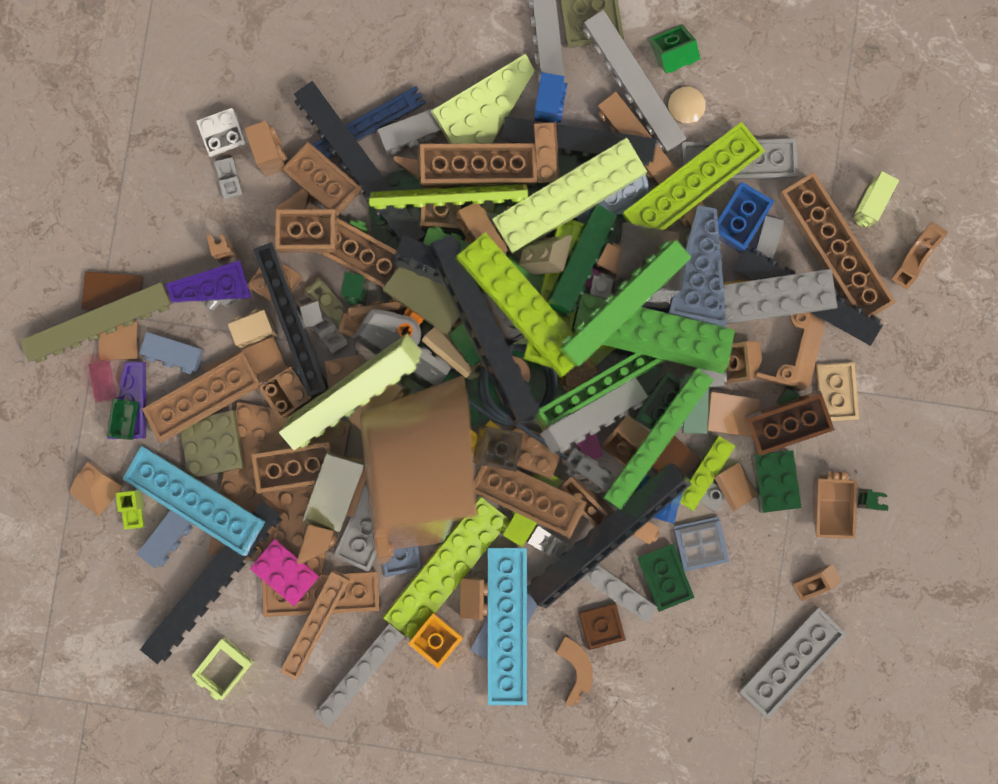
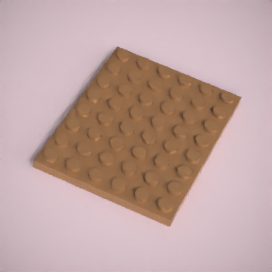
[208,402,351,574]

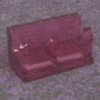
[88,361,117,404]

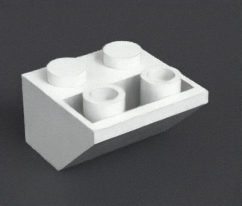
[196,108,246,157]

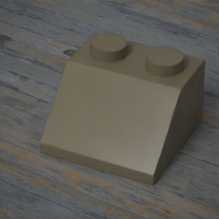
[519,235,572,275]

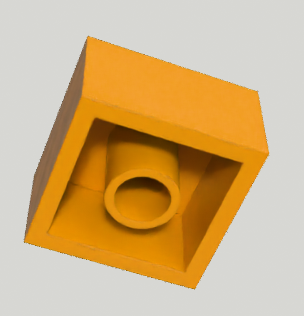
[408,612,464,669]

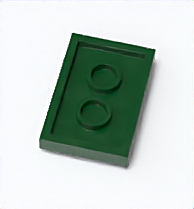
[637,543,695,612]

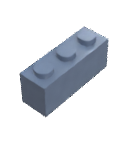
[139,332,205,374]
[137,510,194,568]

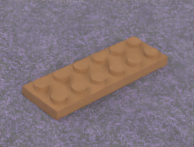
[142,352,261,443]
[474,456,587,538]
[262,572,380,617]

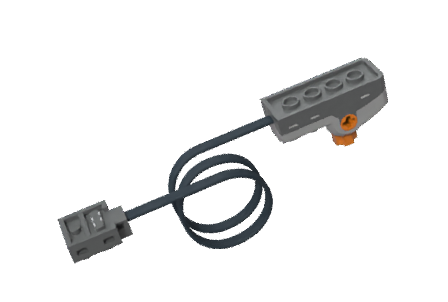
[352,308,616,493]

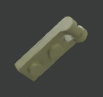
[304,276,348,328]

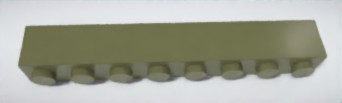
[20,282,174,363]

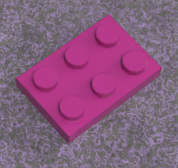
[250,539,320,606]

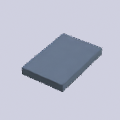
[382,546,422,577]

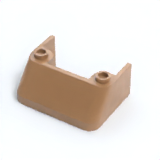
[753,312,825,391]

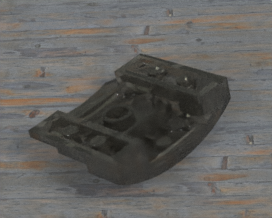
[611,223,687,309]

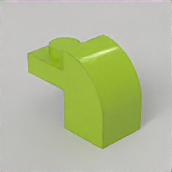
[115,490,145,530]

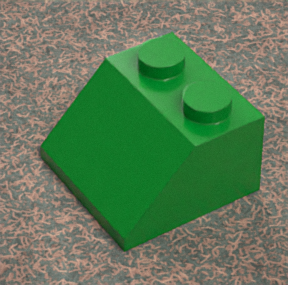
[648,24,701,74]

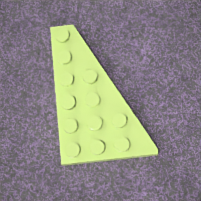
[431,54,535,144]

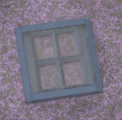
[673,517,729,572]

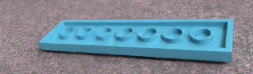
[123,446,265,556]
[488,548,527,705]

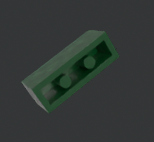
[341,272,370,306]

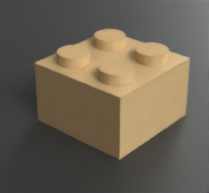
[228,309,278,349]

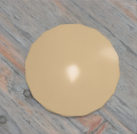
[668,87,705,124]

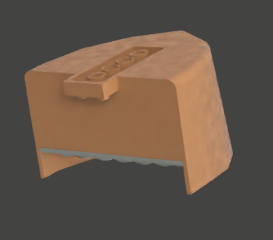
[360,375,477,564]

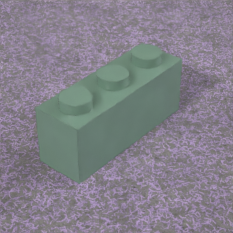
[679,374,709,434]

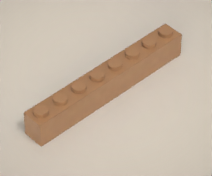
[597,92,706,228]

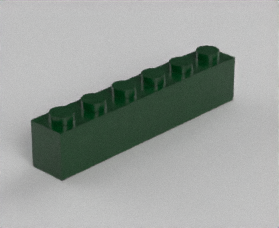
[546,204,617,317]

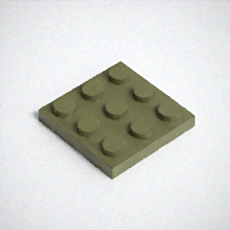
[560,0,624,48]
[181,411,245,478]

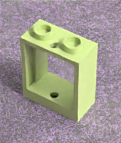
[852,171,899,228]
[192,637,255,700]

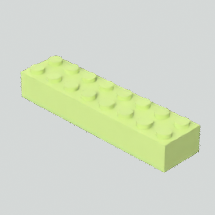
[492,138,647,254]
[279,334,422,450]

